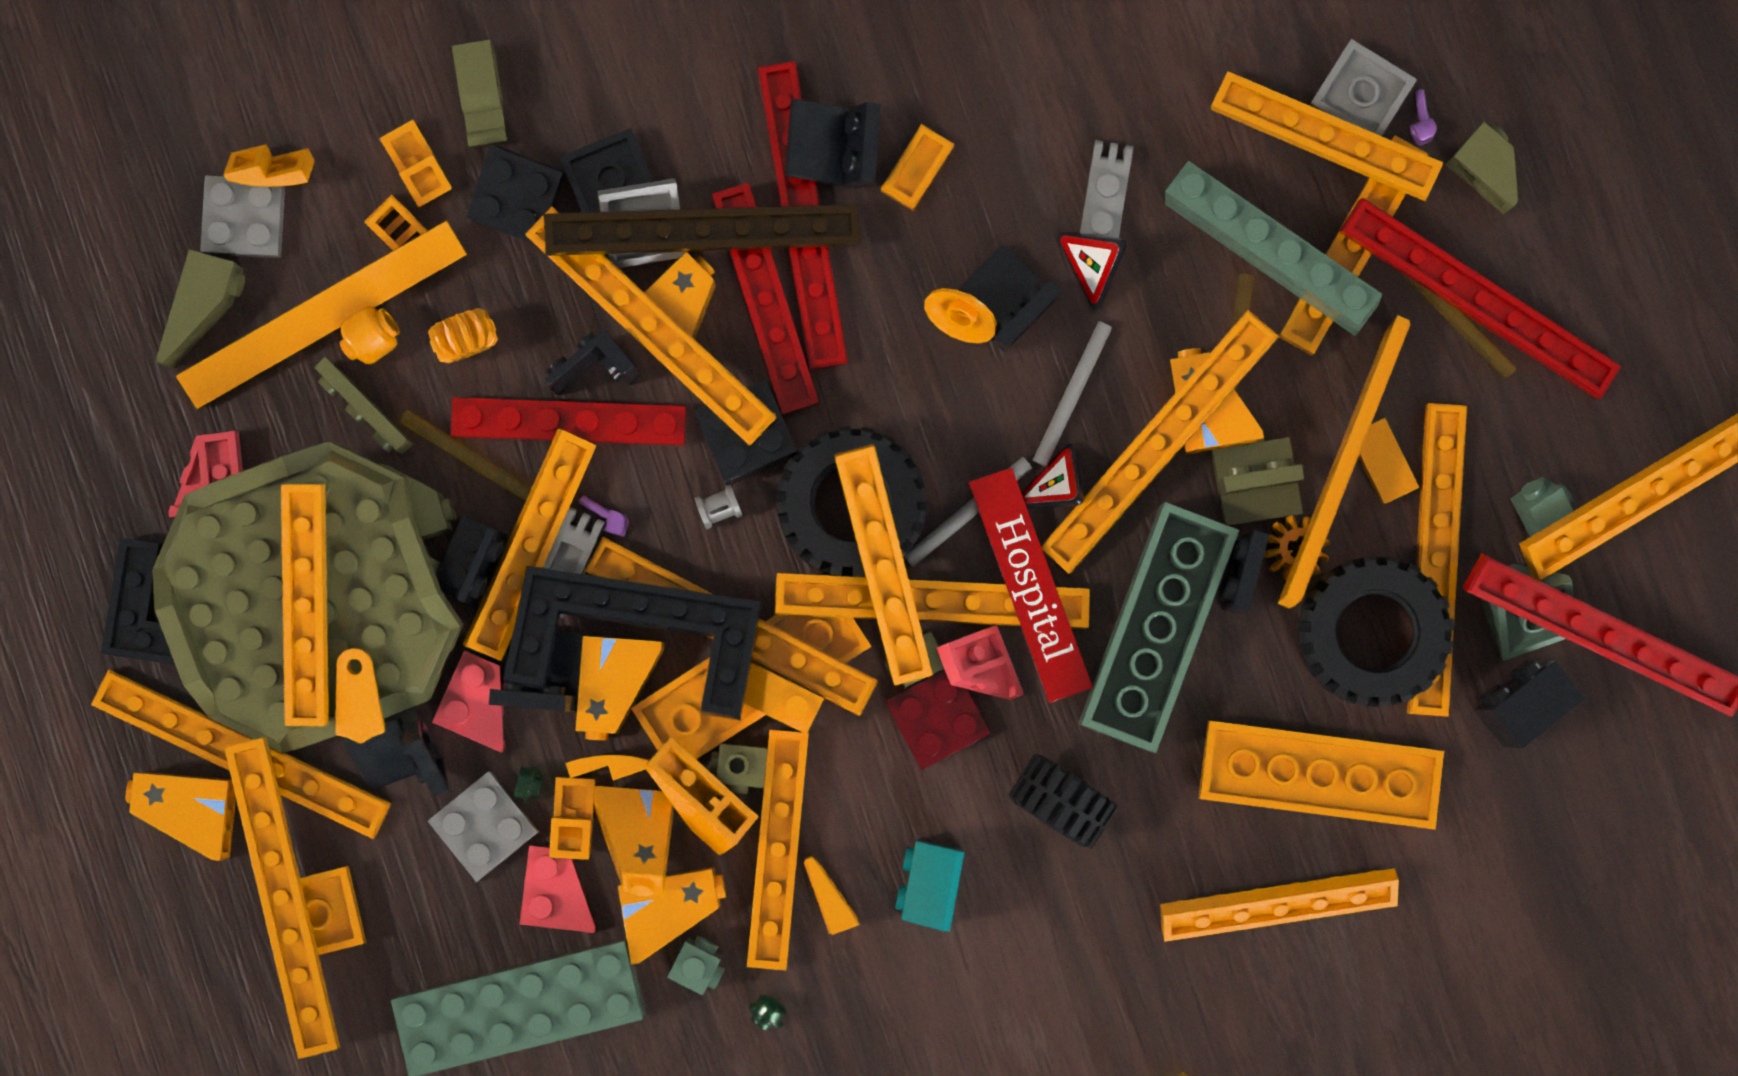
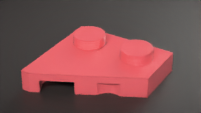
[168,431,243,519]
[936,625,1025,700]
[432,650,506,753]
[519,845,597,933]

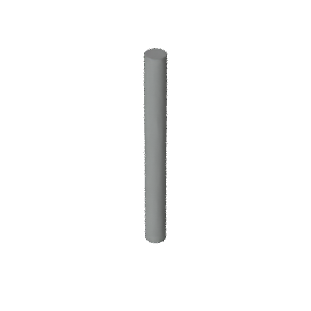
[1032,321,1112,467]
[904,457,1032,567]

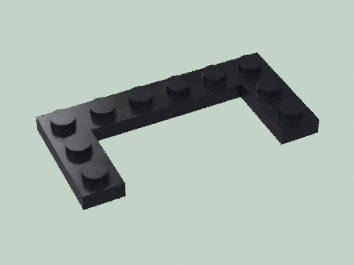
[101,538,175,665]
[503,566,762,720]

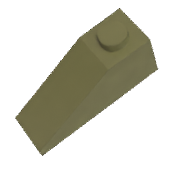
[155,249,245,369]

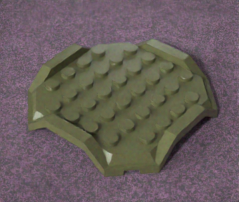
[152,441,464,753]

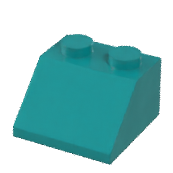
[895,839,964,932]

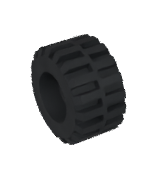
[1008,754,1118,849]

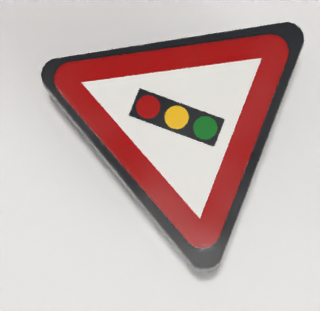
[1058,232,1127,310]
[1021,443,1084,509]

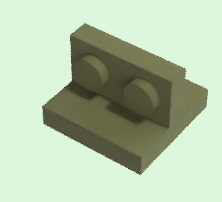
[1211,437,1304,526]

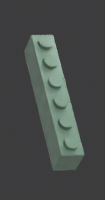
[1165,161,1382,336]

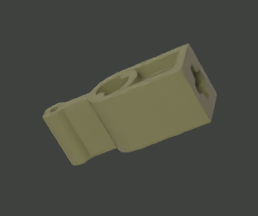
[452,40,508,149]

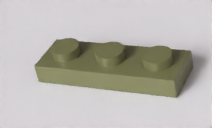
[314,357,414,454]

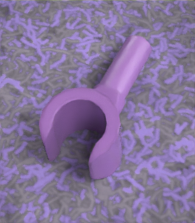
[1410,89,1437,146]
[579,495,629,537]

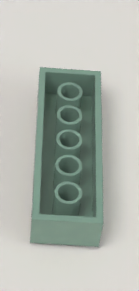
[1078,502,1239,753]
[391,938,647,1076]

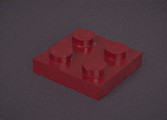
[885,669,991,771]

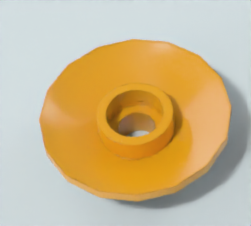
[924,288,997,344]

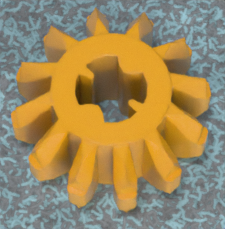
[428,308,498,363]
[1263,515,1330,581]

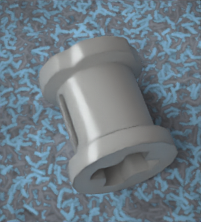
[694,484,743,530]

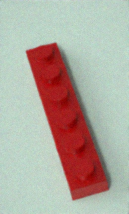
[712,182,819,416]
[451,397,687,446]

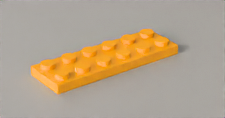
[631,614,872,760]
[1198,721,1444,829]

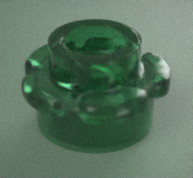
[514,766,544,804]
[749,995,787,1031]

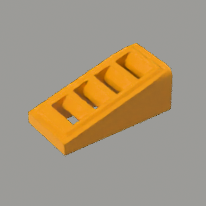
[364,194,428,250]
[804,855,860,935]

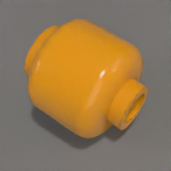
[339,306,400,364]

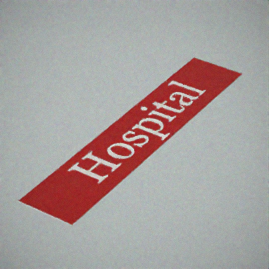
[968,468,1093,703]

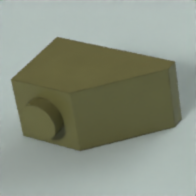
[1445,122,1518,215]
[386,465,456,540]

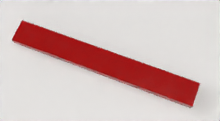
[758,61,848,371]
[1339,198,1621,400]
[1463,553,1738,717]

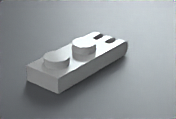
[1079,140,1134,238]
[543,507,605,619]

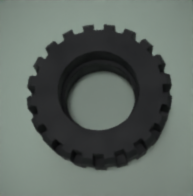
[776,426,927,577]
[1297,555,1454,707]

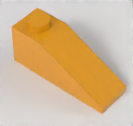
[701,662,825,734]
[644,737,759,856]

